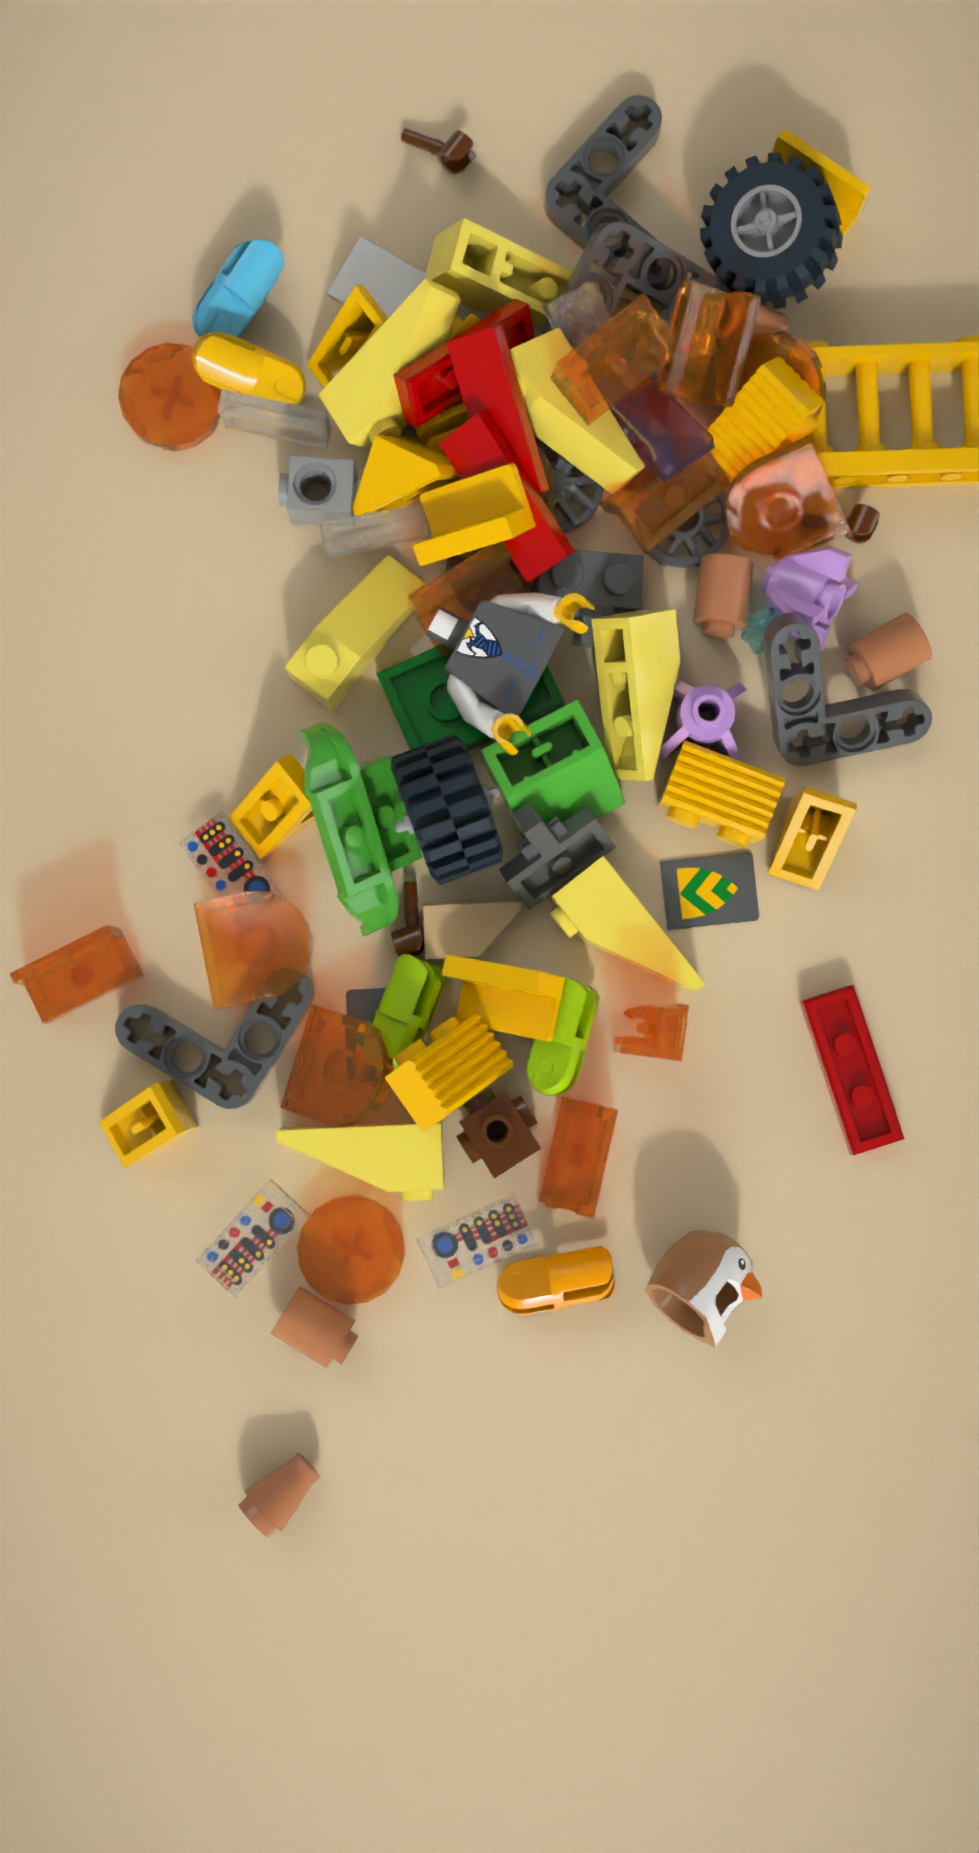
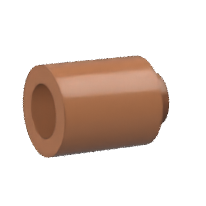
[693,554,754,639]
[844,613,932,691]
[271,1286,359,1368]

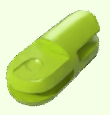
[366,954,447,1072]
[526,977,600,1096]

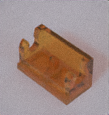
[550,293,676,426]
[613,1004,689,1061]
[539,1096,618,1219]

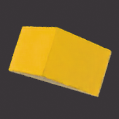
[307,285,388,388]
[352,435,461,518]
[768,786,857,890]
[99,1080,198,1168]

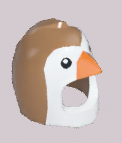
[645,1230,762,1348]

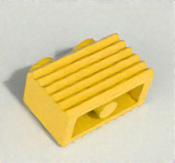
[696,356,824,490]
[658,740,786,848]
[384,1014,513,1132]

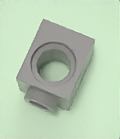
[278,456,358,527]

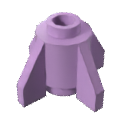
[761,546,859,651]
[659,679,747,761]

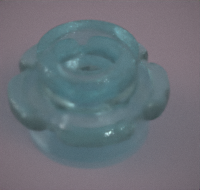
[740,607,792,654]

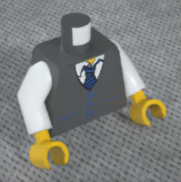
[426,592,595,755]

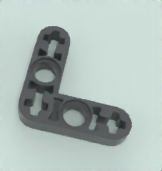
[545,95,671,296]
[541,221,730,365]
[764,613,932,766]
[115,968,315,1109]

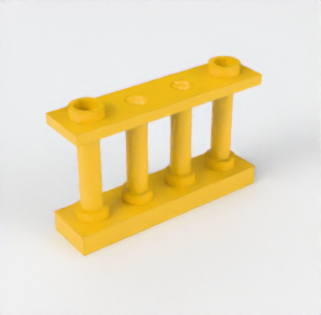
[785,335,979,491]

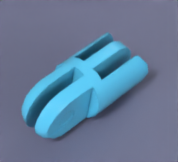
[192,239,284,338]

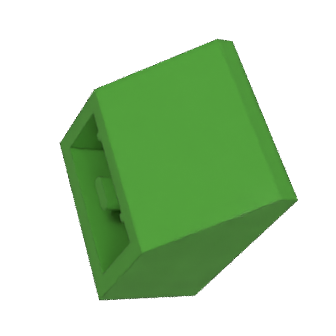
[481,699,626,840]

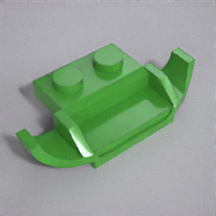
[299,722,423,936]

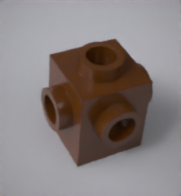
[456,1088,541,1179]

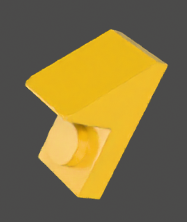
[228,754,315,859]

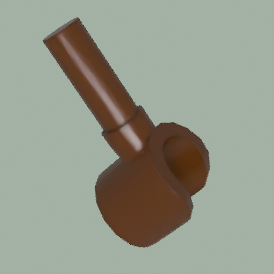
[401,128,476,174]
[801,504,880,544]
[391,882,425,957]

